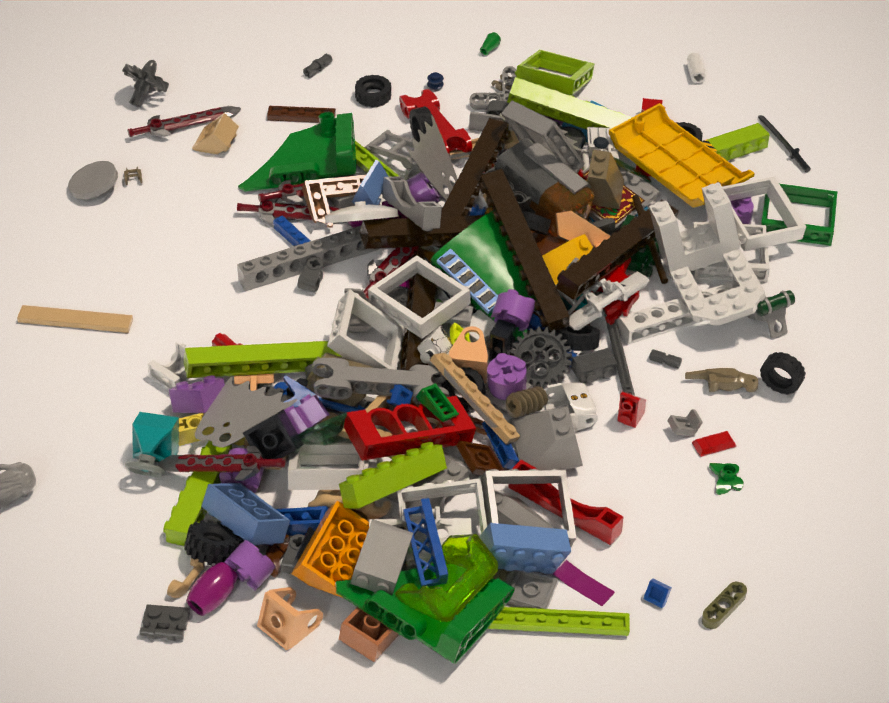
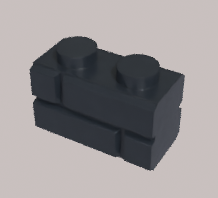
[489,319,516,361]

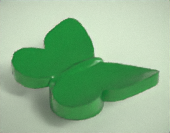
[709,463,744,495]

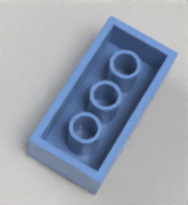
[201,483,290,546]
[473,523,572,574]

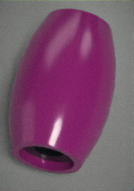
[186,562,238,616]

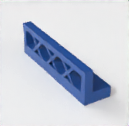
[403,498,448,588]

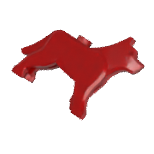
[590,257,640,325]

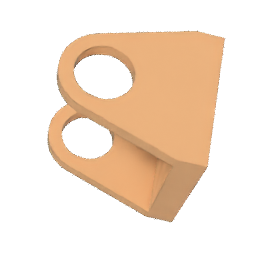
[449,326,488,384]
[257,587,323,650]

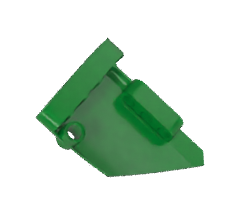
[238,112,356,191]
[431,211,532,341]
[335,562,515,664]

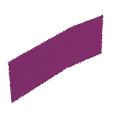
[553,560,615,606]

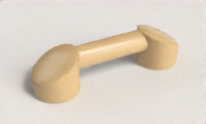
[167,558,205,598]

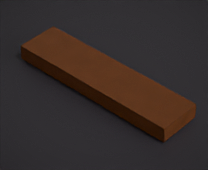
[267,105,336,123]

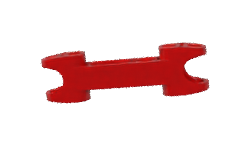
[399,89,472,156]

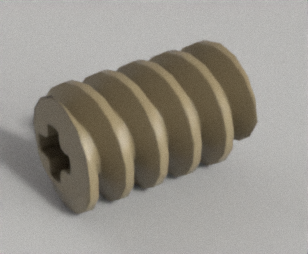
[506,386,548,418]

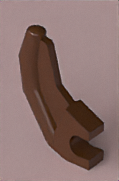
[265,534,289,578]

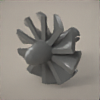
[122,59,169,107]

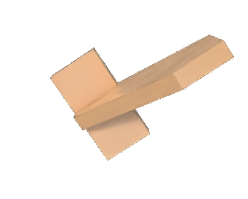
[555,211,611,248]
[234,374,274,391]

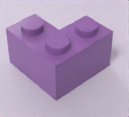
[169,376,225,413]
[284,394,330,436]

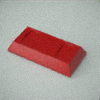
[692,431,737,457]

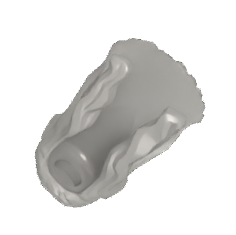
[0,462,36,509]

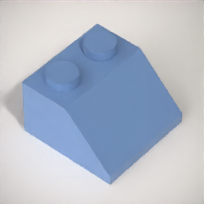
[352,160,389,205]

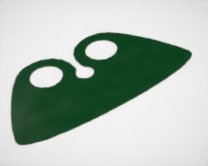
[613,157,652,183]

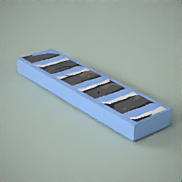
[437,249,498,314]

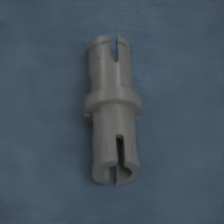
[303,53,333,78]

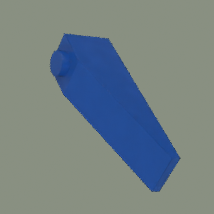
[276,506,328,536]

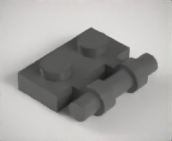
[139,604,190,641]

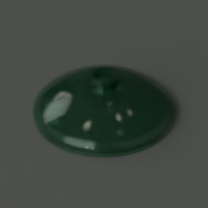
[298,412,347,446]

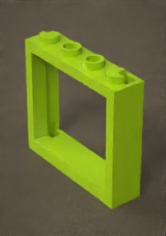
[515,49,595,96]

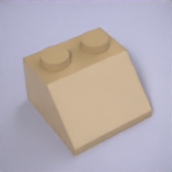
[192,113,239,155]

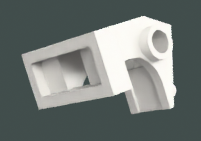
[147,342,190,390]

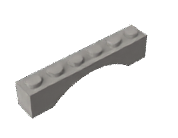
[382,176,442,231]

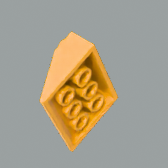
[291,500,369,598]

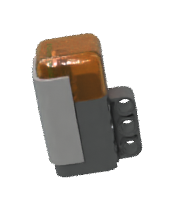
[485,138,594,237]

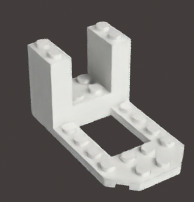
[649,182,766,326]

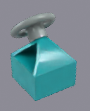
[125,412,179,477]

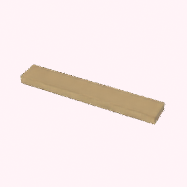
[17,305,133,333]

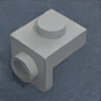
[667,409,703,437]

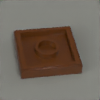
[456,441,505,475]

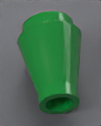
[480,32,501,55]

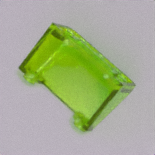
[394,534,498,622]

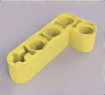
[179,413,245,446]

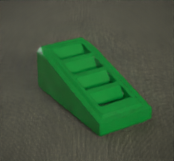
[416,383,459,422]

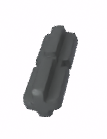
[649,349,682,368]

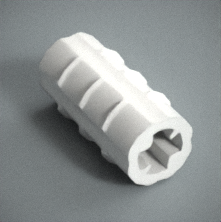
[686,52,706,84]

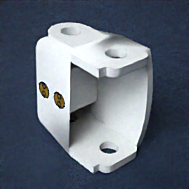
[544,383,598,432]

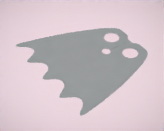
[407,115,457,200]
[195,377,297,448]

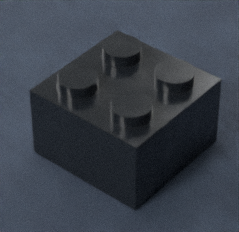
[243,409,304,468]

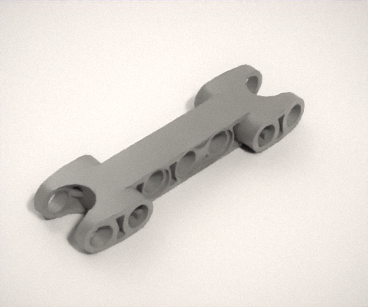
[312,358,449,405]

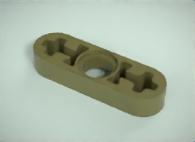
[702,581,747,629]

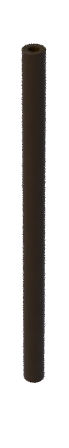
[632,195,668,284]

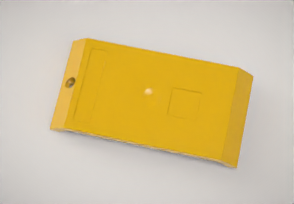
[608,103,755,208]

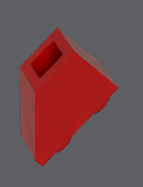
[617,392,646,428]

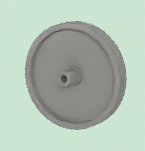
[68,161,118,200]

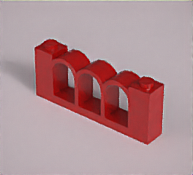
[344,396,476,461]

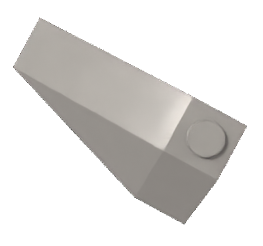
[484,490,555,529]

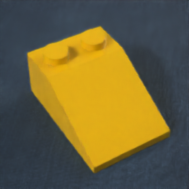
[542,234,593,285]

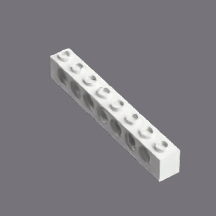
[618,281,739,345]

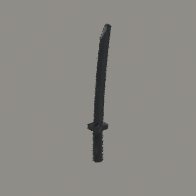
[758,115,811,173]

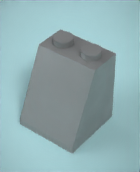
[350,519,413,596]

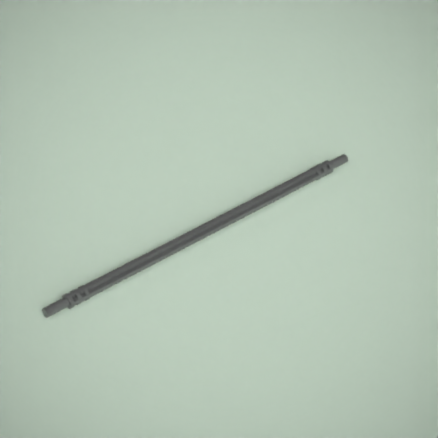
[583,212,635,395]

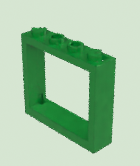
[761,183,838,246]

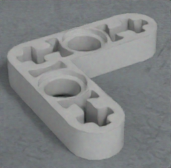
[469,66,516,110]

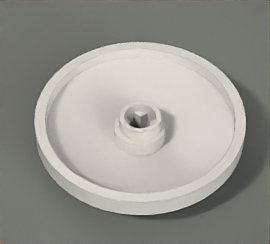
[325,201,398,223]

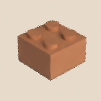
[338,607,399,662]

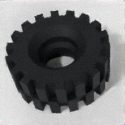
[184,520,241,565]

